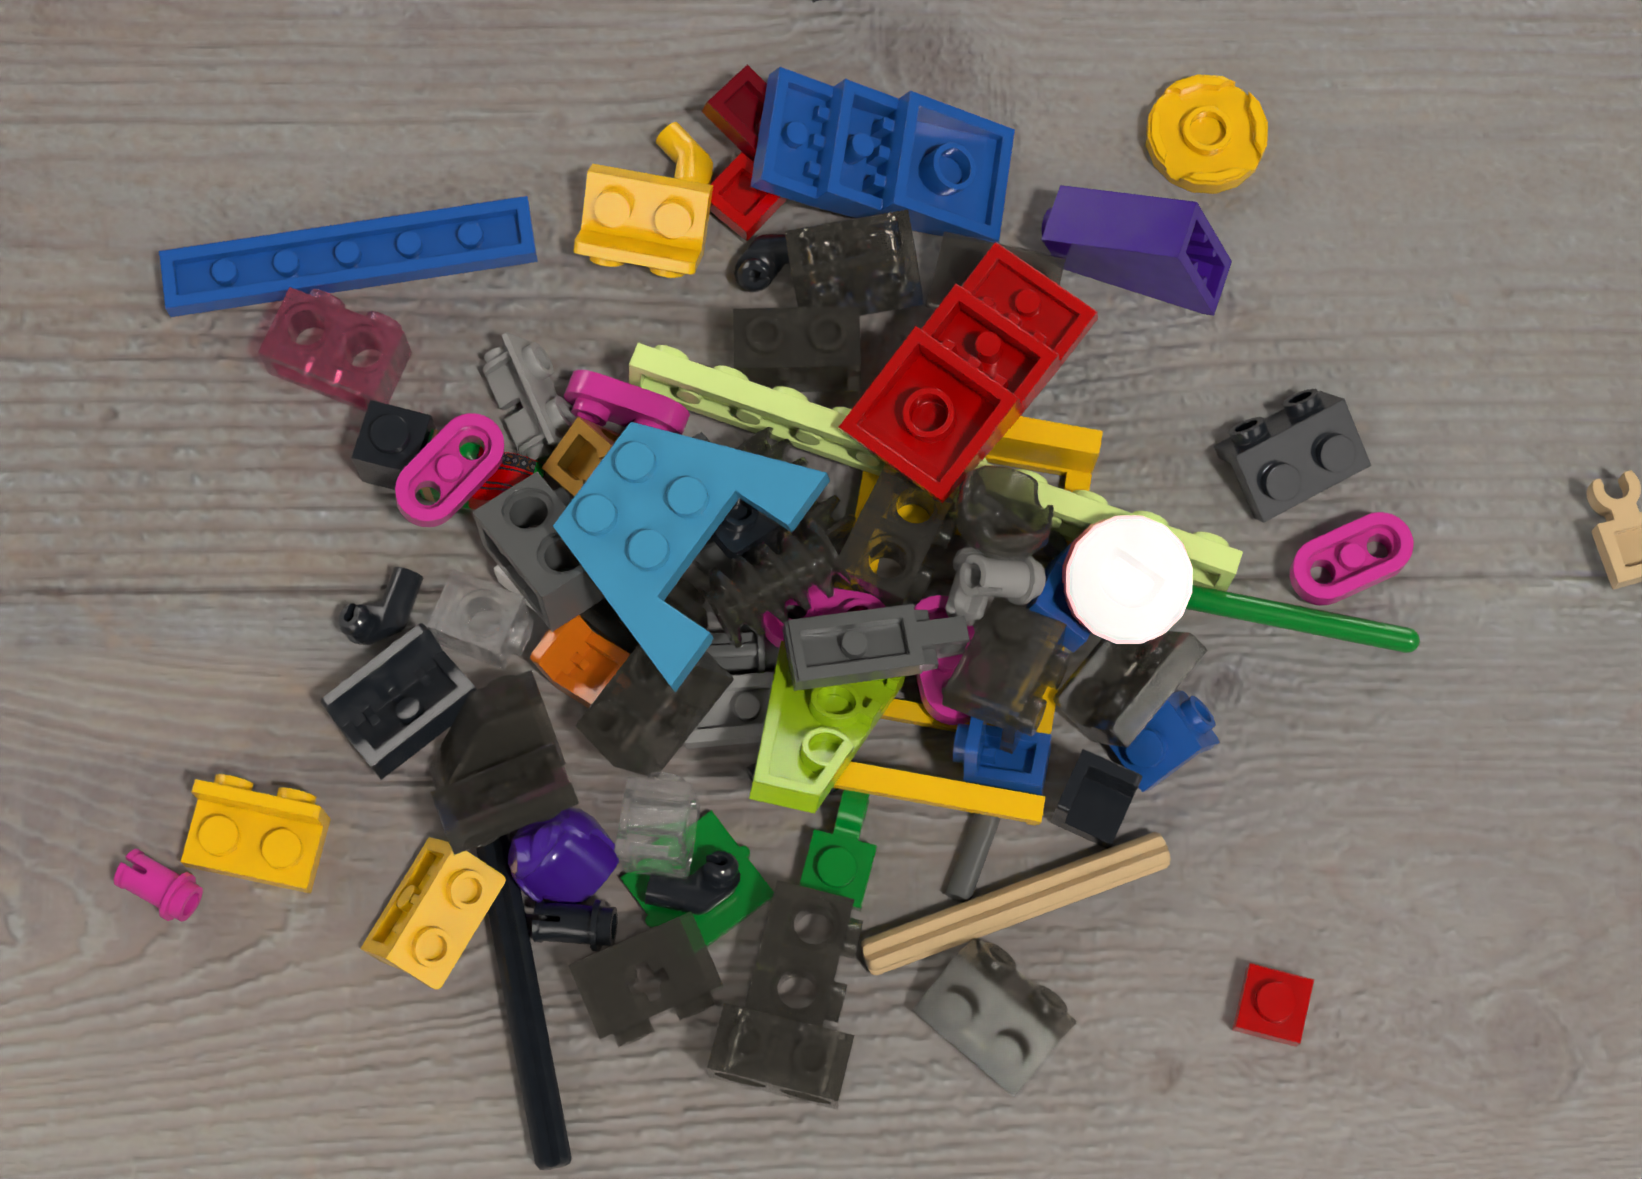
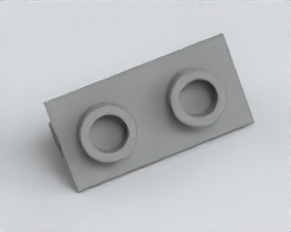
[483,332,576,465]

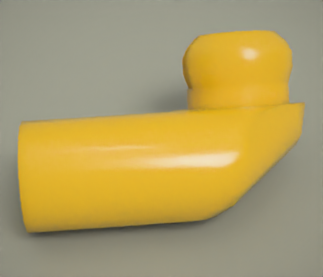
[656,122,713,185]

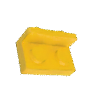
[573,163,713,278]
[180,774,331,894]
[360,837,506,990]

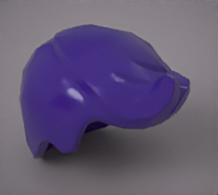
[508,806,621,904]

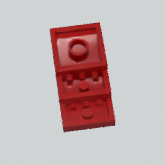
[839,242,1098,503]

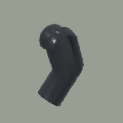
[338,567,424,645]

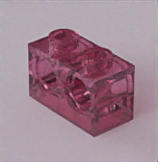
[258,287,412,412]

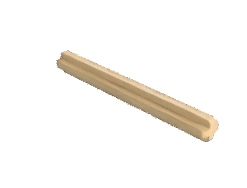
[861,832,1171,975]

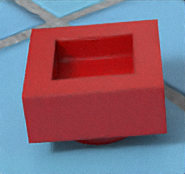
[710,152,787,241]
[1232,963,1314,1047]

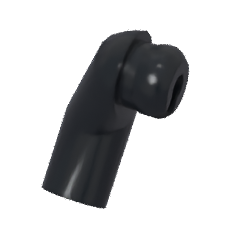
[734,232,816,292]
[645,851,740,915]

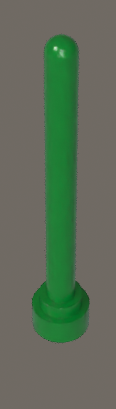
[1185,585,1420,653]

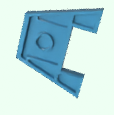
[553,422,830,693]

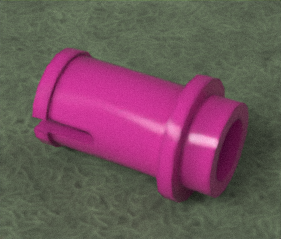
[114,849,203,922]

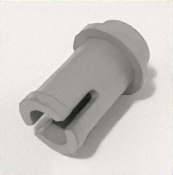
[959,553,1046,605]

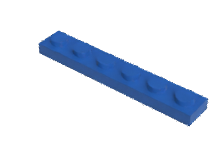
[159,196,538,317]

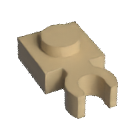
[1587,470,1642,590]

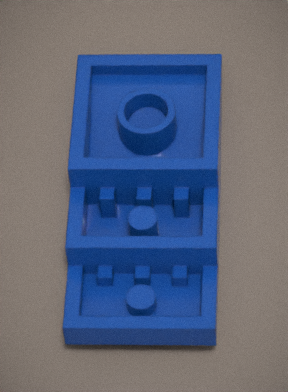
[750,67,1015,244]

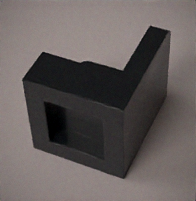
[1051,749,1143,849]

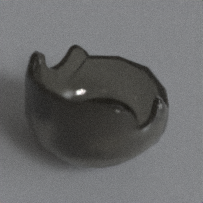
[955,465,1054,561]

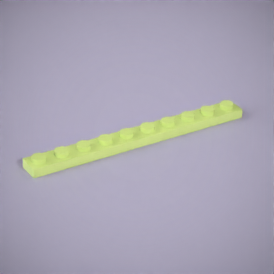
[629,343,1243,591]

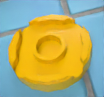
[1146,74,1268,194]

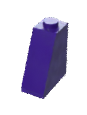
[1041,185,1232,316]

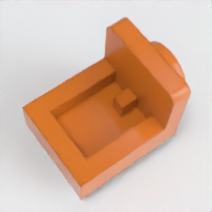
[530,615,647,720]

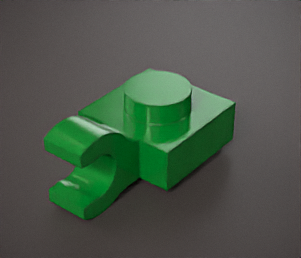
[797,790,877,912]

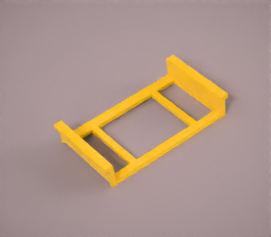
[833,416,1103,826]

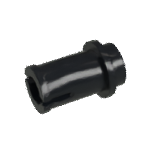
[532,899,618,952]

